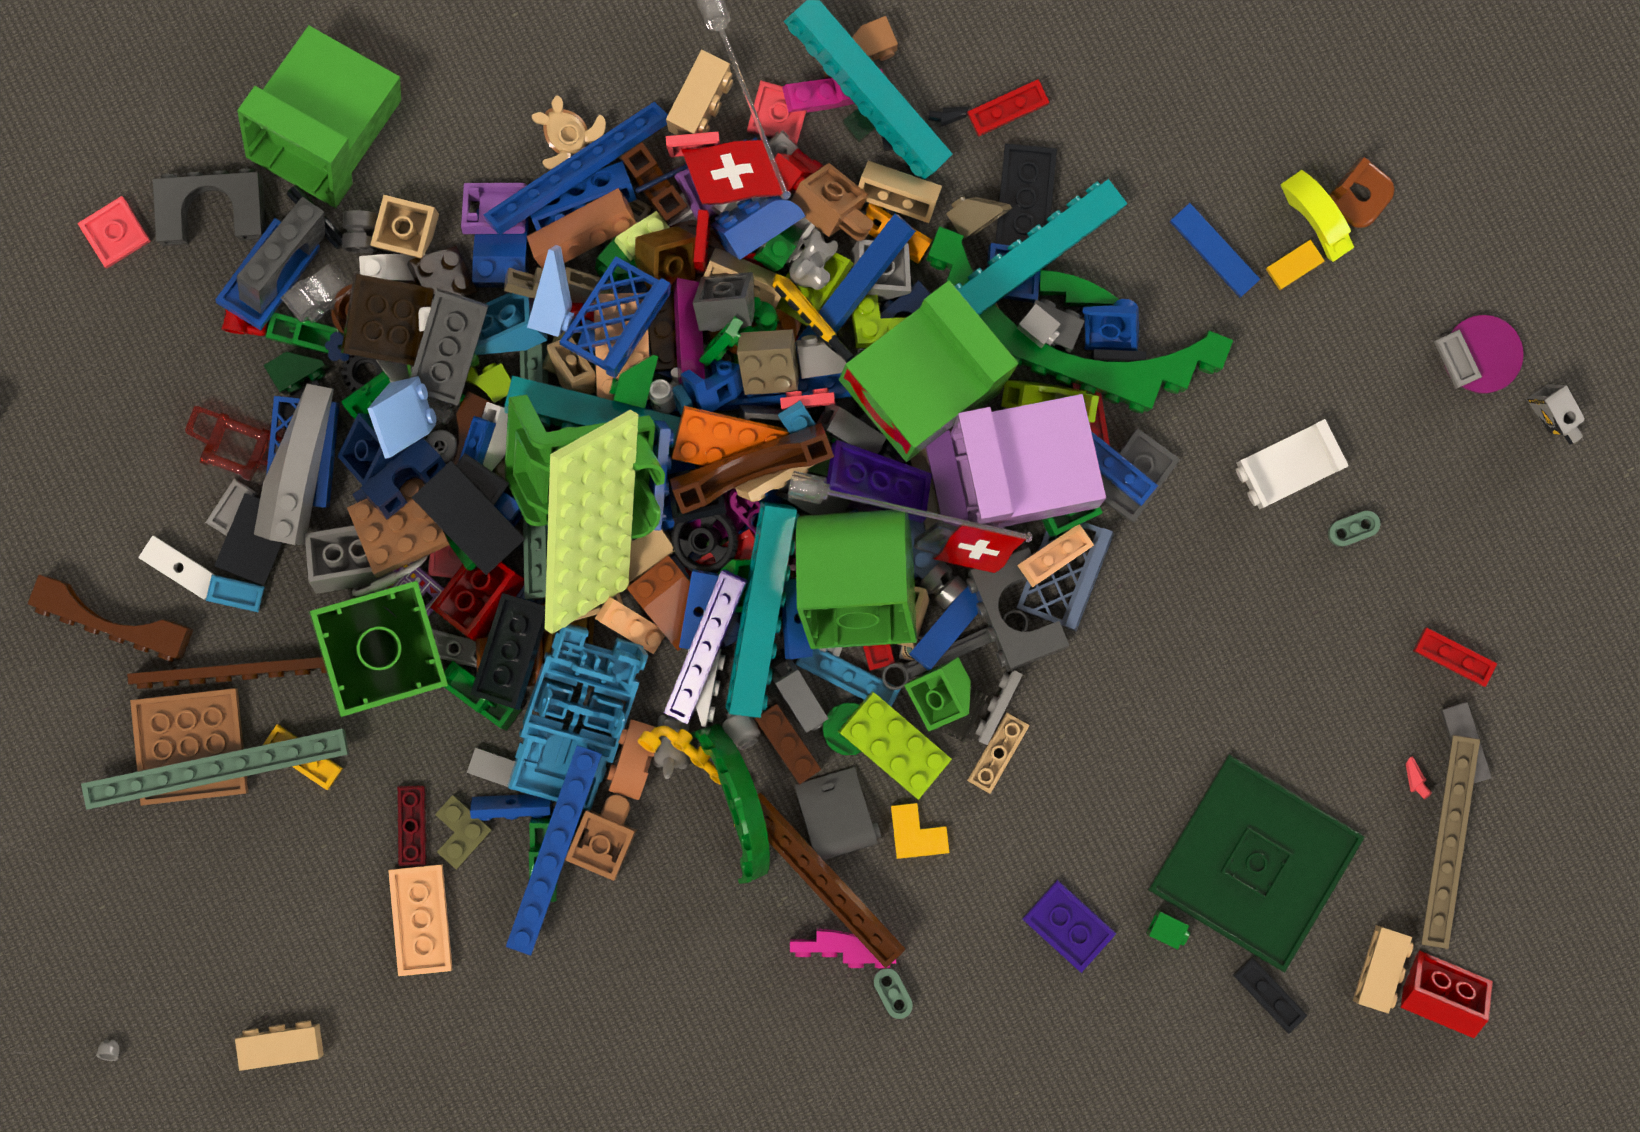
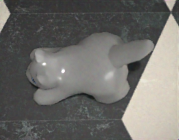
[790,230,838,290]
[652,715,690,779]

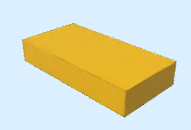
[1266,239,1325,290]

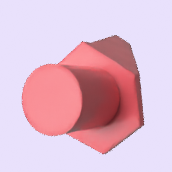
[1406,756,1432,799]

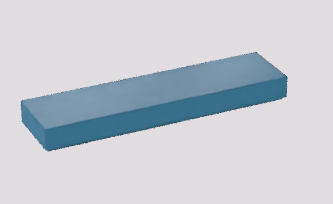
[795,649,900,707]

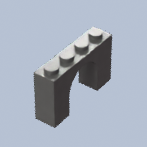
[153,169,266,246]
[237,197,325,314]
[776,405,886,515]
[966,548,1069,672]

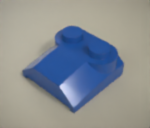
[1083,299,1139,351]

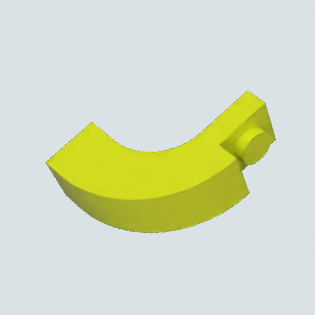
[1280,170,1354,262]

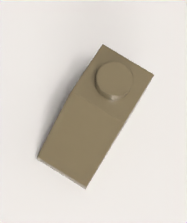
[946,196,1012,240]

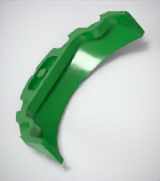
[690,724,770,884]

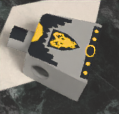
[1526,384,1585,444]

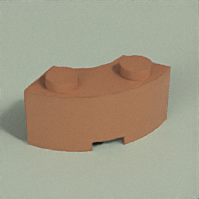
[607,719,655,800]

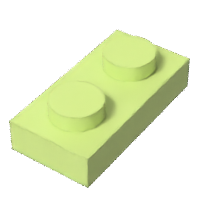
[614,211,670,261]

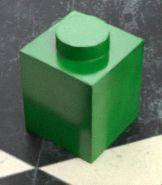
[1146,910,1190,950]

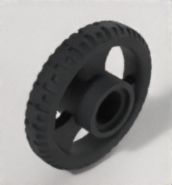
[671,513,739,573]

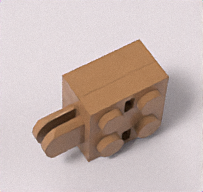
[791,163,873,241]
[565,794,637,881]

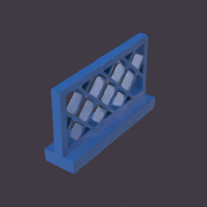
[559,256,671,379]
[266,396,340,507]

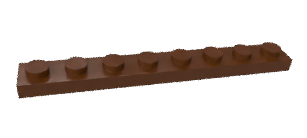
[127,657,327,689]
[758,792,906,968]

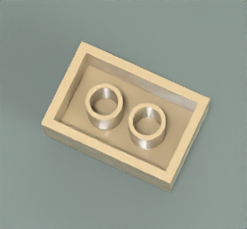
[666,49,733,135]

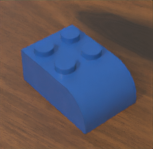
[710,196,805,260]

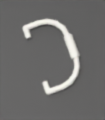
[352,555,428,597]

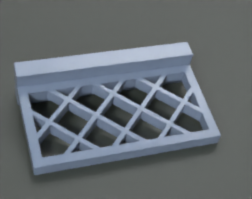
[1017,522,1114,632]

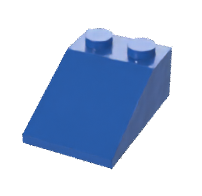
[472,209,530,288]

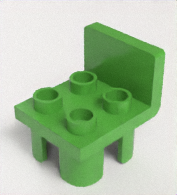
[504,394,665,539]

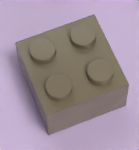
[737,329,800,395]

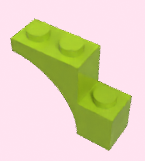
[466,363,511,405]

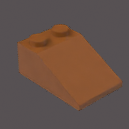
[627,555,704,651]

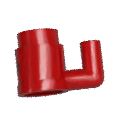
[221,309,269,336]

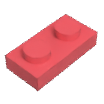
[780,388,836,410]

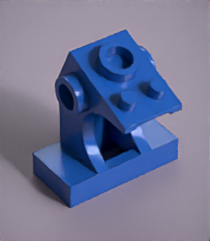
[681,359,744,412]

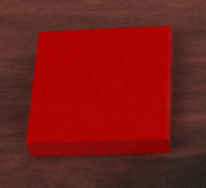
[694,209,710,274]

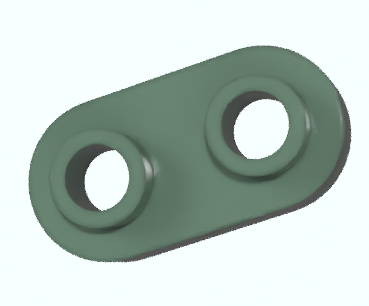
[1328,511,1380,547]
[874,968,913,1019]

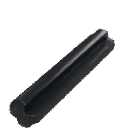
[287,185,343,249]

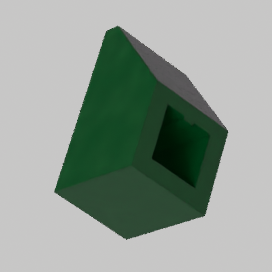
[263,352,329,396]

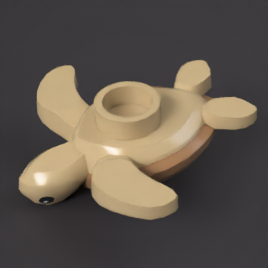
[532,96,606,170]

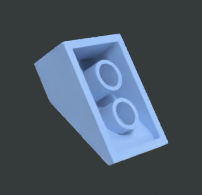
[527,245,574,337]
[367,376,436,459]

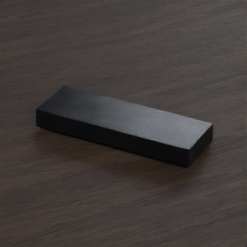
[1233,957,1308,1034]

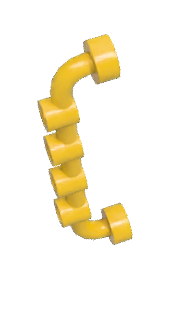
[638,726,735,826]

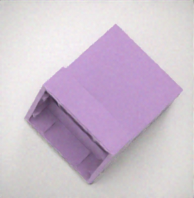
[950,394,1106,530]

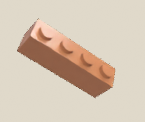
[527,188,637,269]

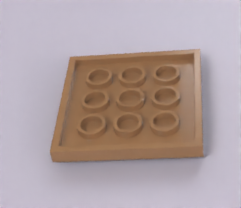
[130,688,248,805]

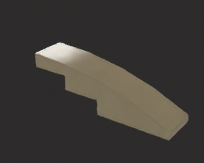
[504,267,613,303]

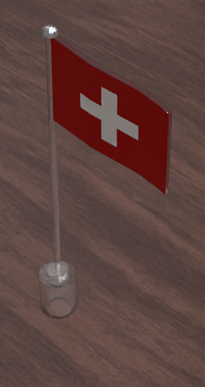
[681,0,791,205]
[788,471,1033,573]

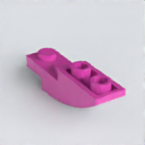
[782,69,883,113]
[790,929,896,968]

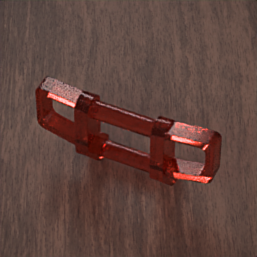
[185,406,283,481]

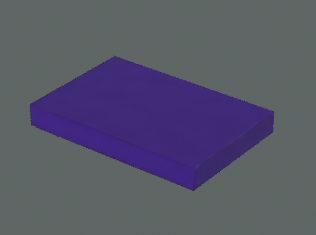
[1022,880,1116,973]

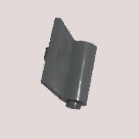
[794,767,881,860]

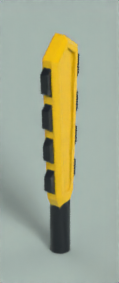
[772,274,854,363]

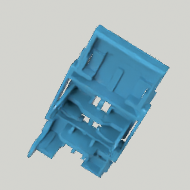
[507,624,649,811]

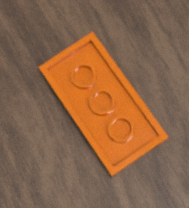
[671,406,789,466]

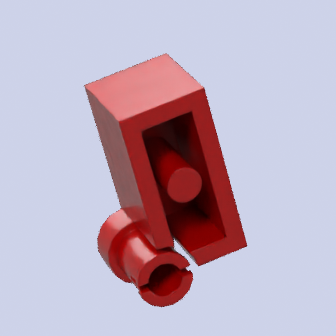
[771,149,824,194]

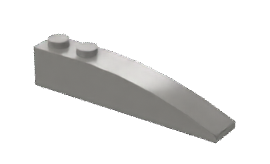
[254,384,334,545]

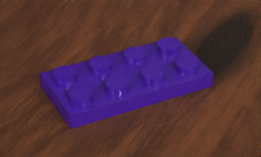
[825,440,932,523]

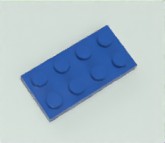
[215,218,320,330]

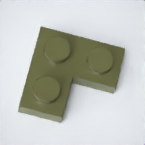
[435,795,493,870]

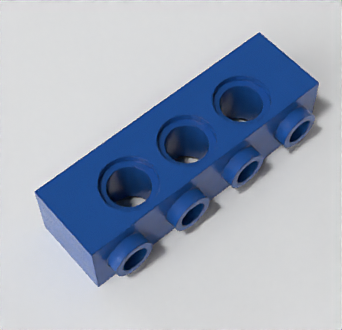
[530,161,637,231]

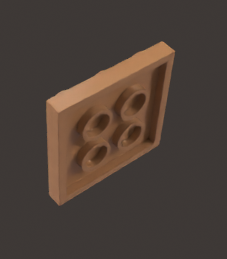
[347,478,450,578]

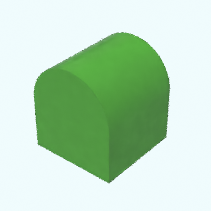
[796,509,917,649]
[309,581,448,717]

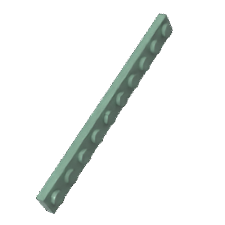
[520,341,549,601]
[81,728,349,810]

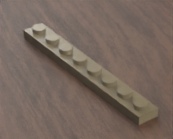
[1421,735,1480,949]

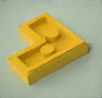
[891,803,949,859]

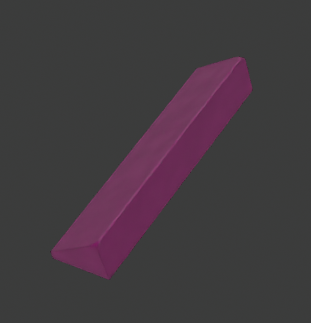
[673,278,705,386]

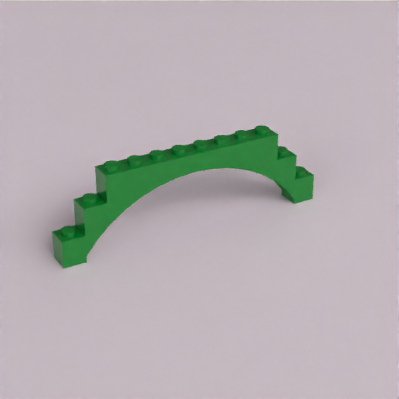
[926,226,1233,414]

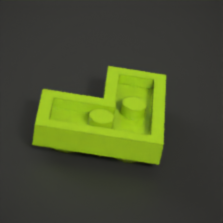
[852,295,906,348]

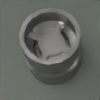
[342,210,378,253]
[918,561,968,610]

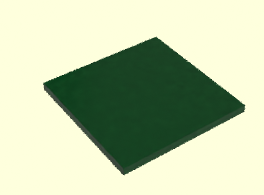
[1147,754,1365,973]

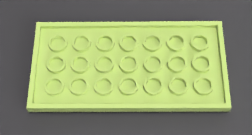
[545,410,638,634]

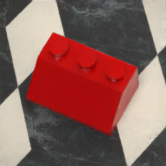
[430,561,524,642]
[1400,950,1493,1038]

